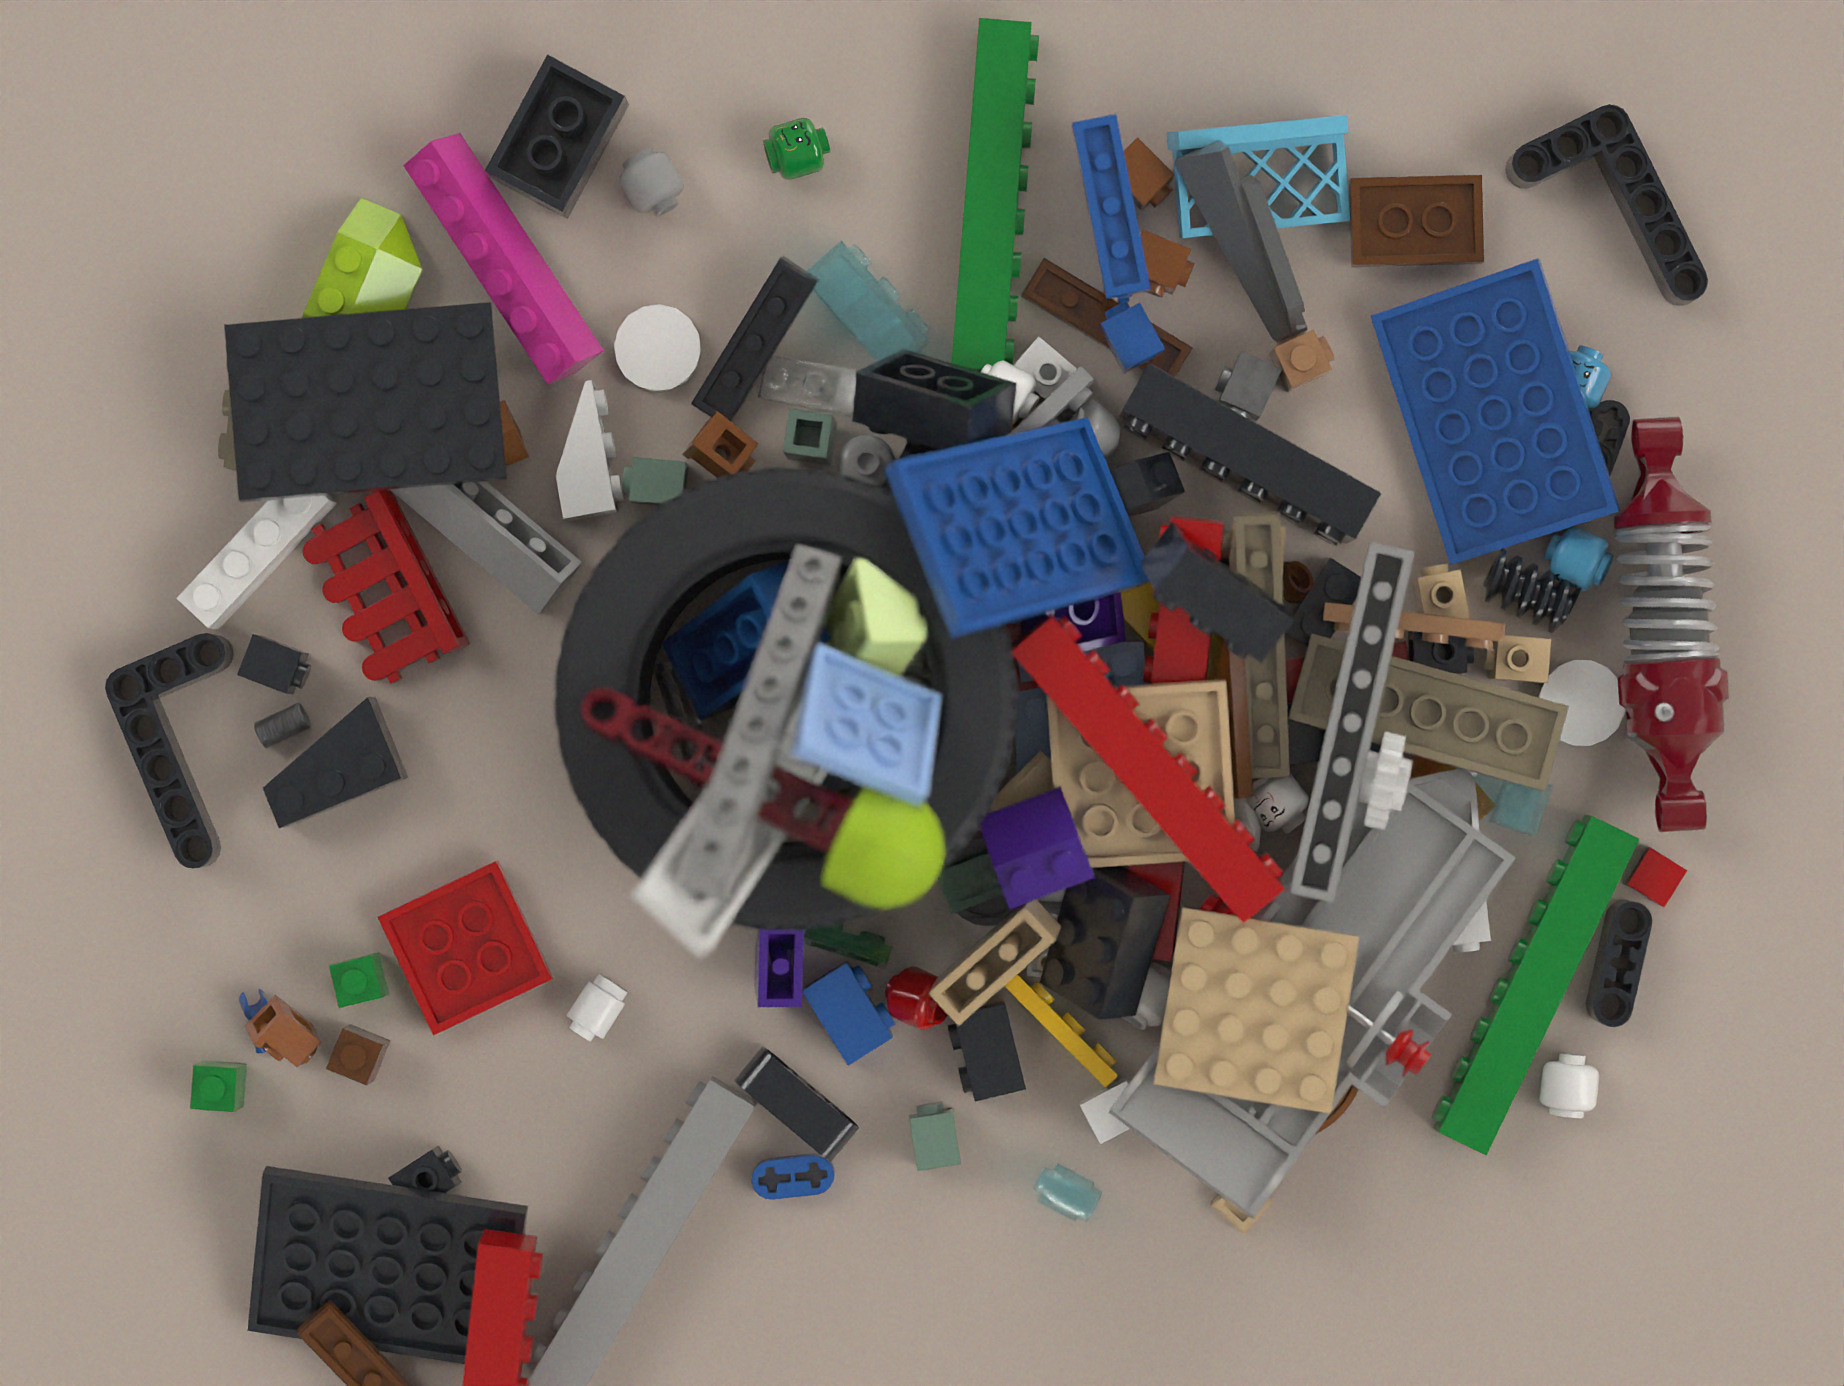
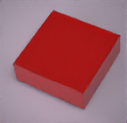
[1625,847,1687,907]

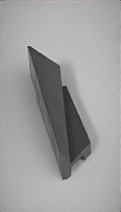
[1175,141,1308,341]

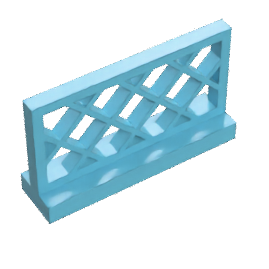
[1167,115,1350,238]

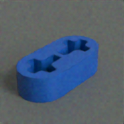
[752,1153,835,1200]

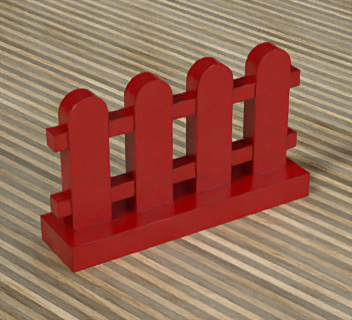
[302,490,470,684]

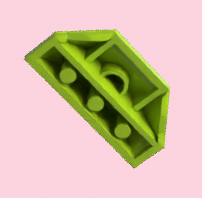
[302,198,423,318]

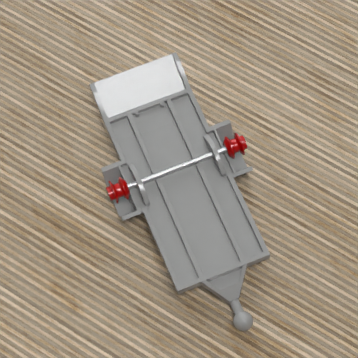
[1109,768,1516,1219]

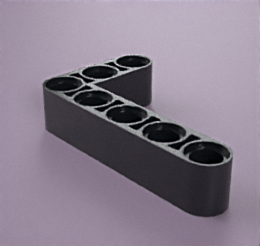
[1505,104,1708,306]
[105,633,233,869]

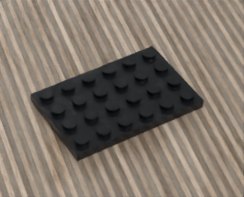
[224,302,507,503]
[247,1166,528,1364]

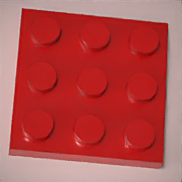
[377,860,554,1036]

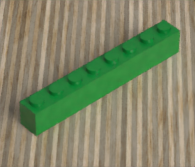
[952,18,1039,372]
[1432,815,1639,1156]

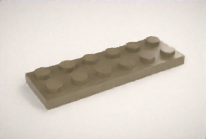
[1288,634,1569,792]

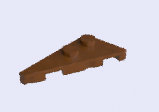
[1214,645,1253,799]

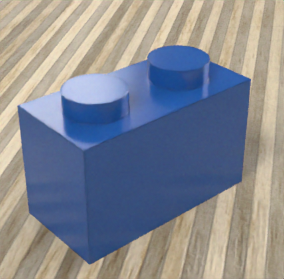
[802,961,896,1066]

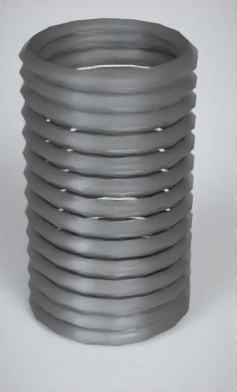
[254,702,311,748]

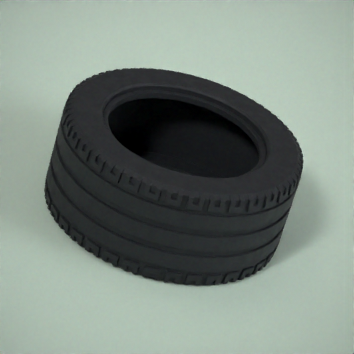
[554,468,1018,931]

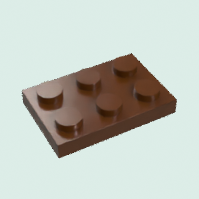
[1349,175,1484,267]

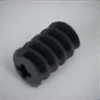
[1483,548,1582,634]

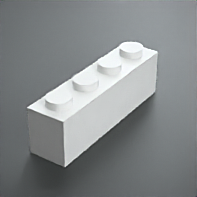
[177,495,337,630]

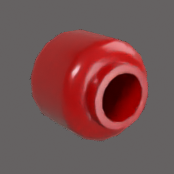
[885,966,948,1031]

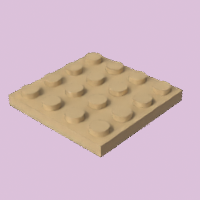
[1047,679,1235,868]
[1154,907,1359,1114]

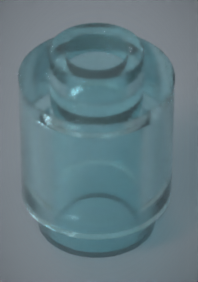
[1034,1163,1102,1222]

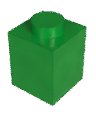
[329,952,389,1008]
[190,1061,247,1112]

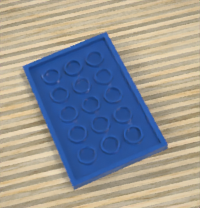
[1371,258,1621,565]
[884,417,1150,638]

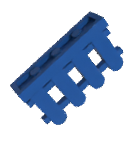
[1072,114,1151,304]

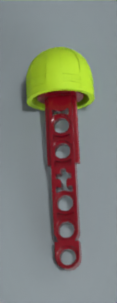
[582,688,944,908]

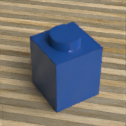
[1099,301,1165,374]

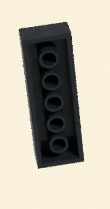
[1119,363,1381,546]

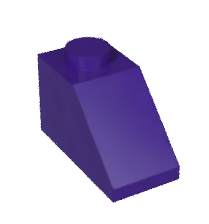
[754,929,804,1007]

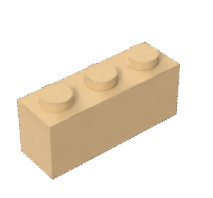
[929,900,1061,1025]

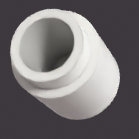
[566,974,628,1042]

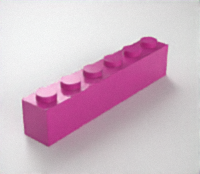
[403,133,604,385]

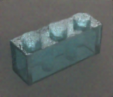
[807,240,930,362]

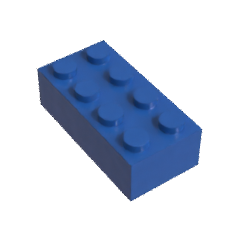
[661,560,831,721]

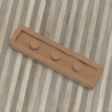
[1323,603,1506,649]

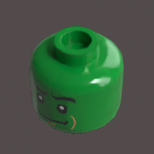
[763,118,830,180]

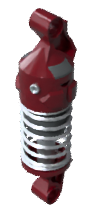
[1614,417,1729,832]

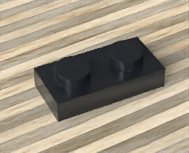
[1285,557,1361,647]

